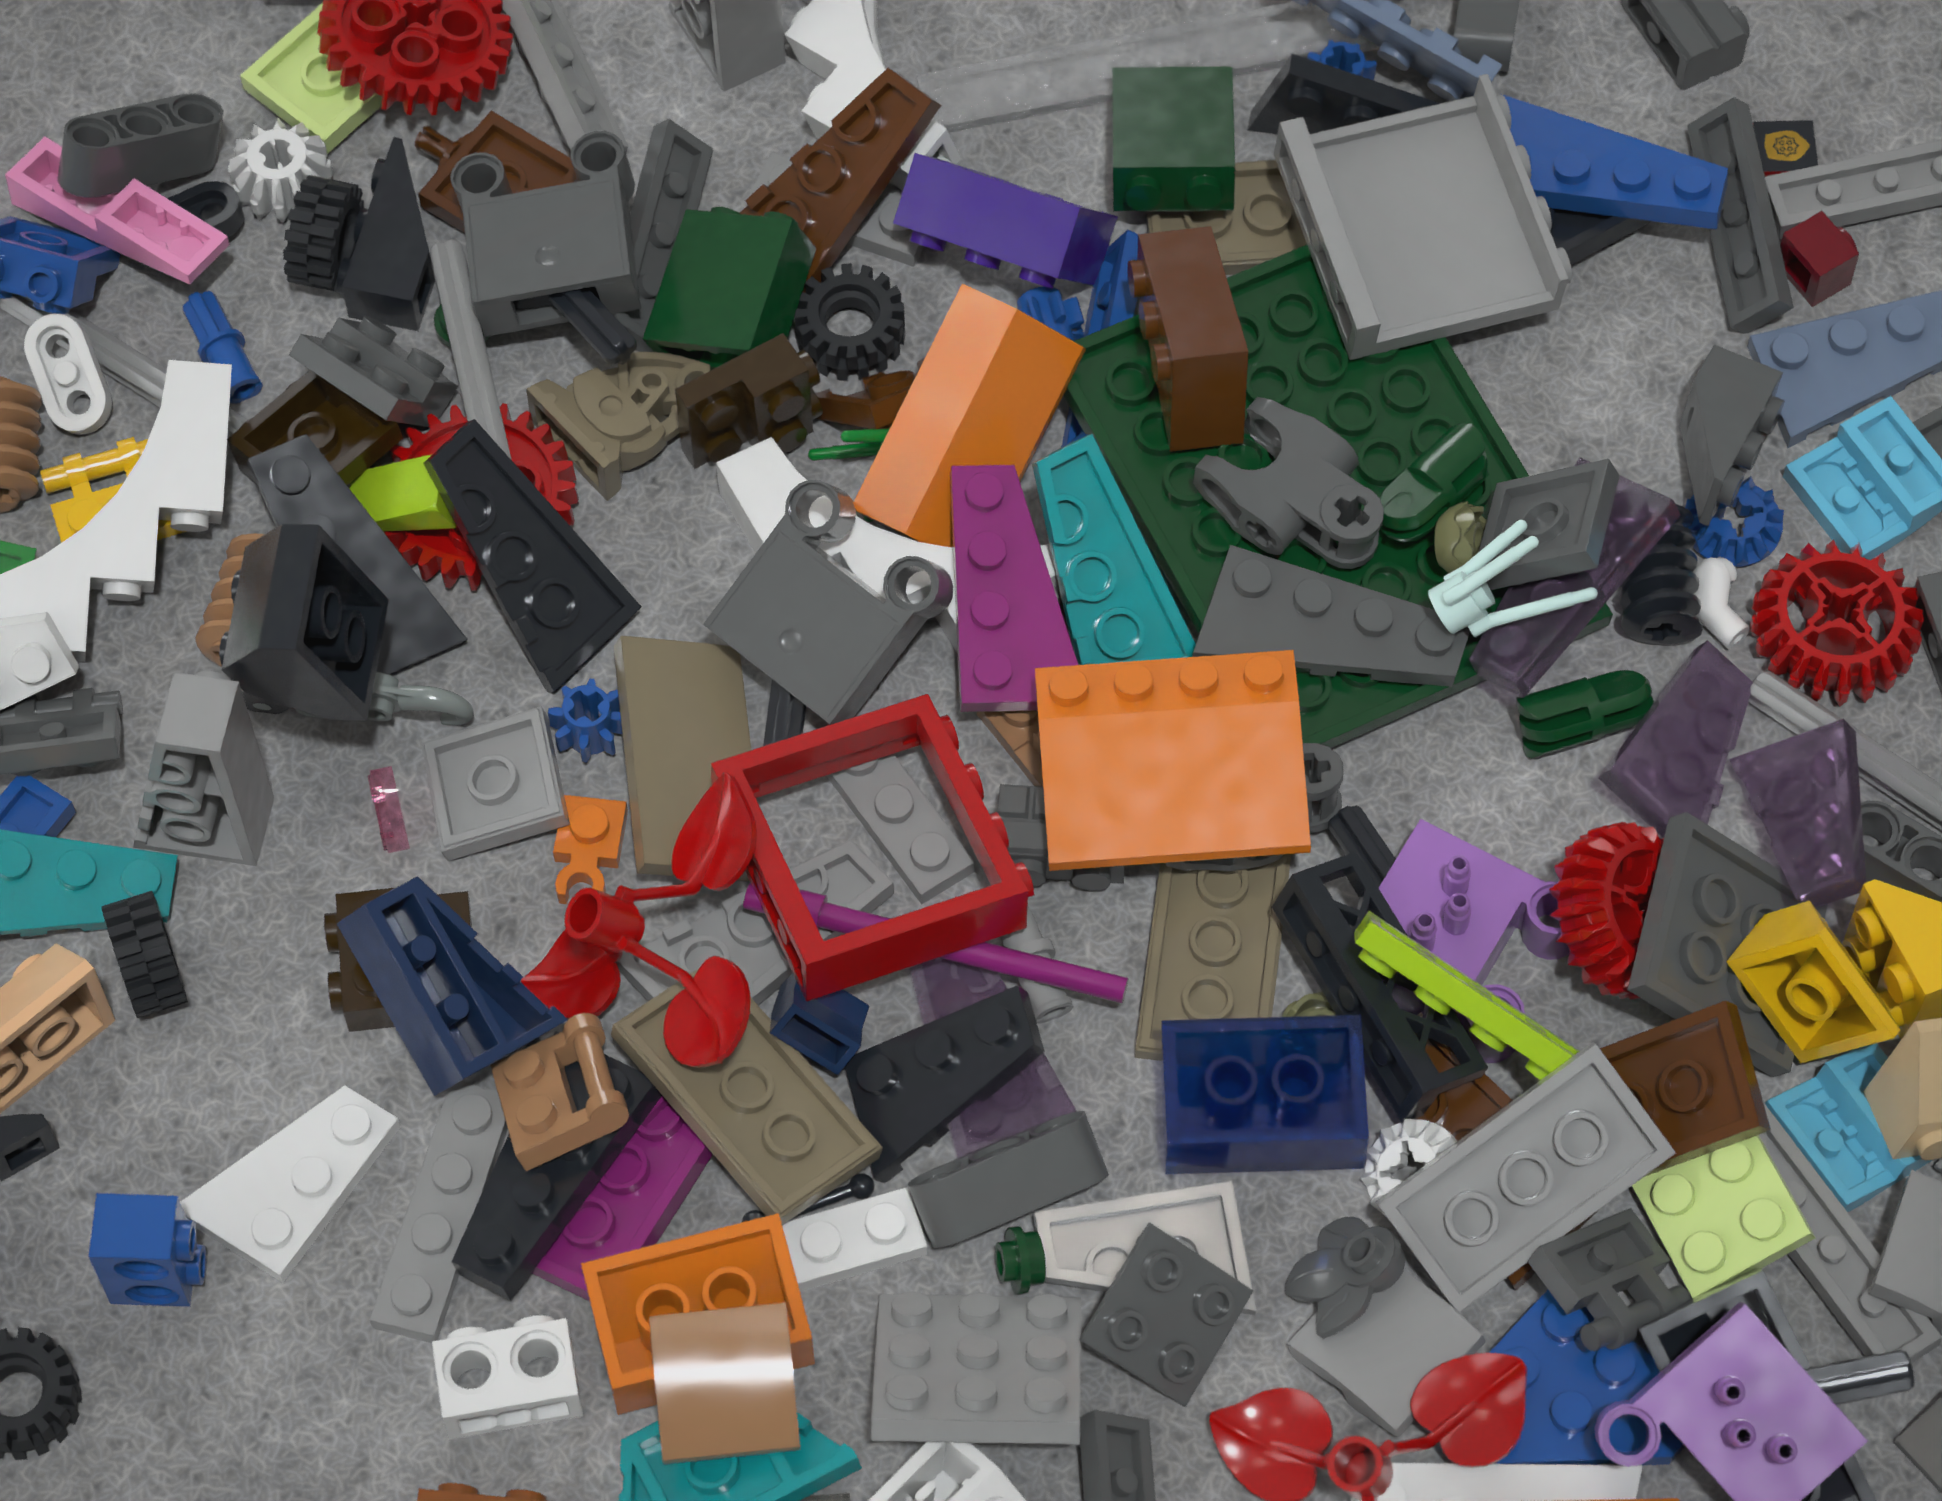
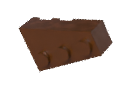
[1127,226,1248,452]

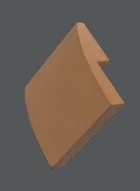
[649,1303,800,1464]

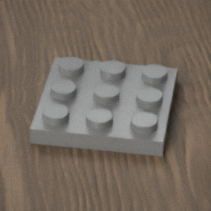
[871,1292,1081,1444]

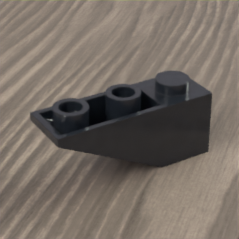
[337,137,435,331]

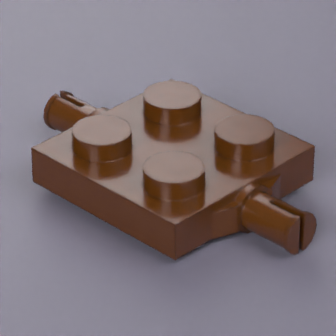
[415,111,578,233]

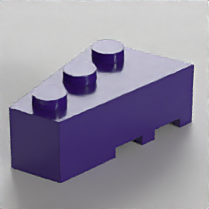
[893,153,1118,288]

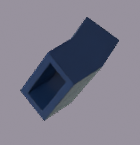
[770,973,870,1075]

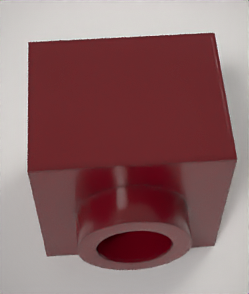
[1780,211,1859,307]

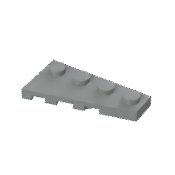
[615,839,894,1005]

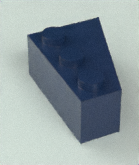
[337,876,568,1096]

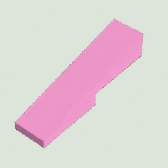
[5,137,229,285]

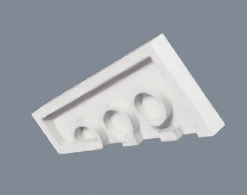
[1351,1463,1643,1501]

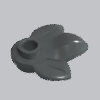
[1285,1217,1406,1339]

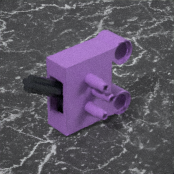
[1329,805,1570,1063]
[1595,1302,1914,1501]

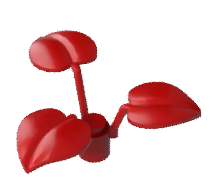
[521,772,757,1068]
[1209,1353,1527,1501]

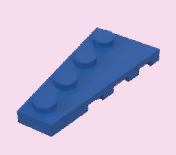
[1502,94,1728,230]

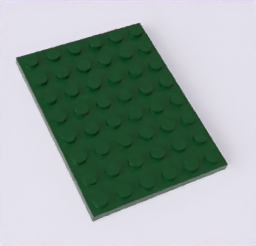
[1063,244,1613,748]

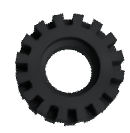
[283,175,364,292]
[795,263,905,381]
[101,891,188,1018]
[0,1327,82,1460]

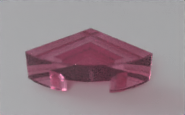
[367,766,410,853]

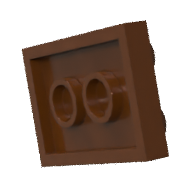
[1600,1000,1771,1177]

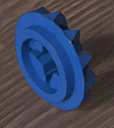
[1685,476,1784,567]

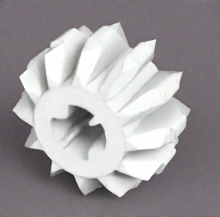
[228,118,333,224]

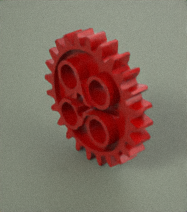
[317,0,513,116]
[384,403,579,591]

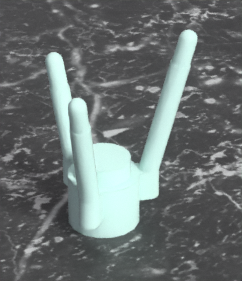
[1428,520,1598,637]

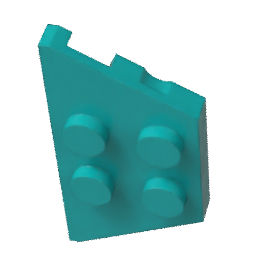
[619,1412,862,1501]

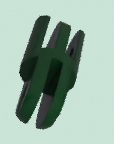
[1379,422,1489,542]
[1516,670,1654,759]

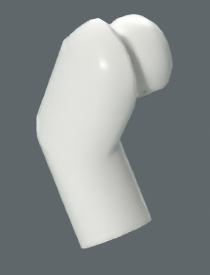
[1693,557,1750,649]

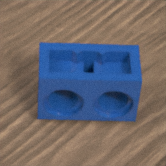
[88,1193,206,1307]

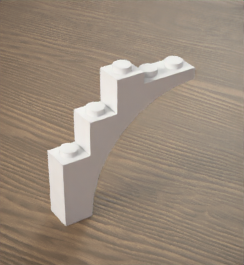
[784,0,962,191]
[0,360,232,662]
[716,437,1062,654]

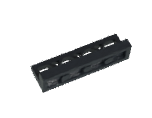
[1272,852,1489,1124]

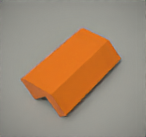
[853,283,1086,548]

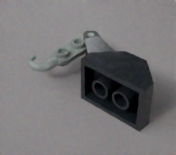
[219,523,474,726]

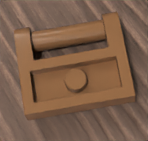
[490,1013,629,1171]

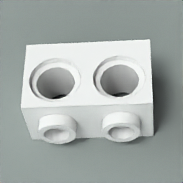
[432,1315,583,1440]

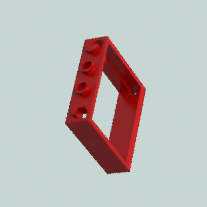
[711,694,1034,1001]

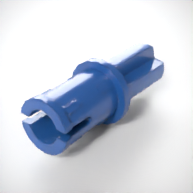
[183,291,263,404]

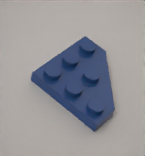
[1429,1290,1685,1465]

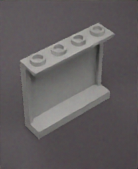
[1274,74,1572,360]

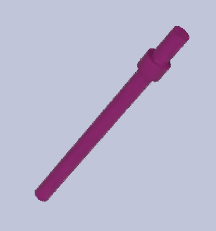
[743,883,1129,1003]

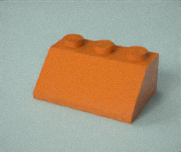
[581,1213,815,1415]

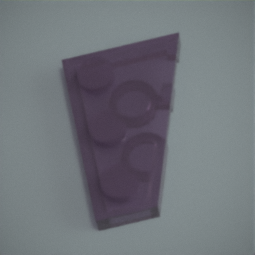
[1598,640,1753,838]
[1729,719,1866,908]

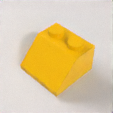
[1726,900,1900,1063]

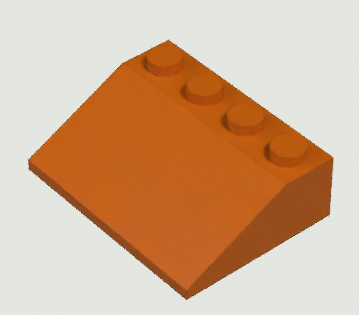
[1035,650,1311,871]

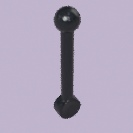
[741,1173,875,1223]

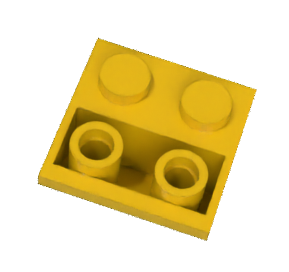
[1842,879,1942,1039]

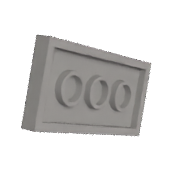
[1376,1042,1676,1312]

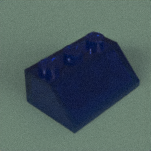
[1161,1015,1369,1174]

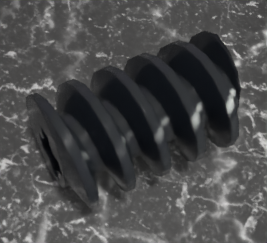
[1615,502,1703,646]

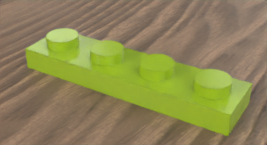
[1354,911,1580,1080]

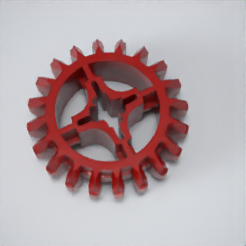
[1750,539,1924,707]
[1548,822,1664,1000]

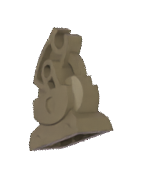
[526,352,710,501]

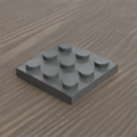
[1628,812,1829,1077]

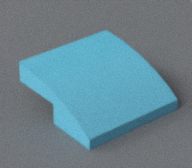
[1783,396,1942,560]
[1765,1043,1932,1212]

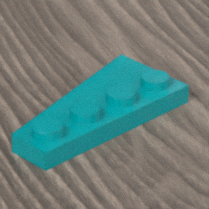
[1032,434,1196,665]
[0,829,178,937]

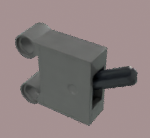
[450,131,641,365]
[703,480,954,746]

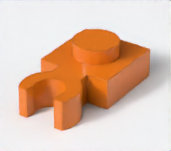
[553,795,628,904]

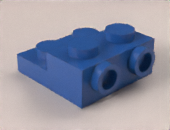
[0,216,121,314]

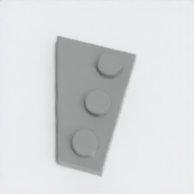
[1034,1180,1256,1315]

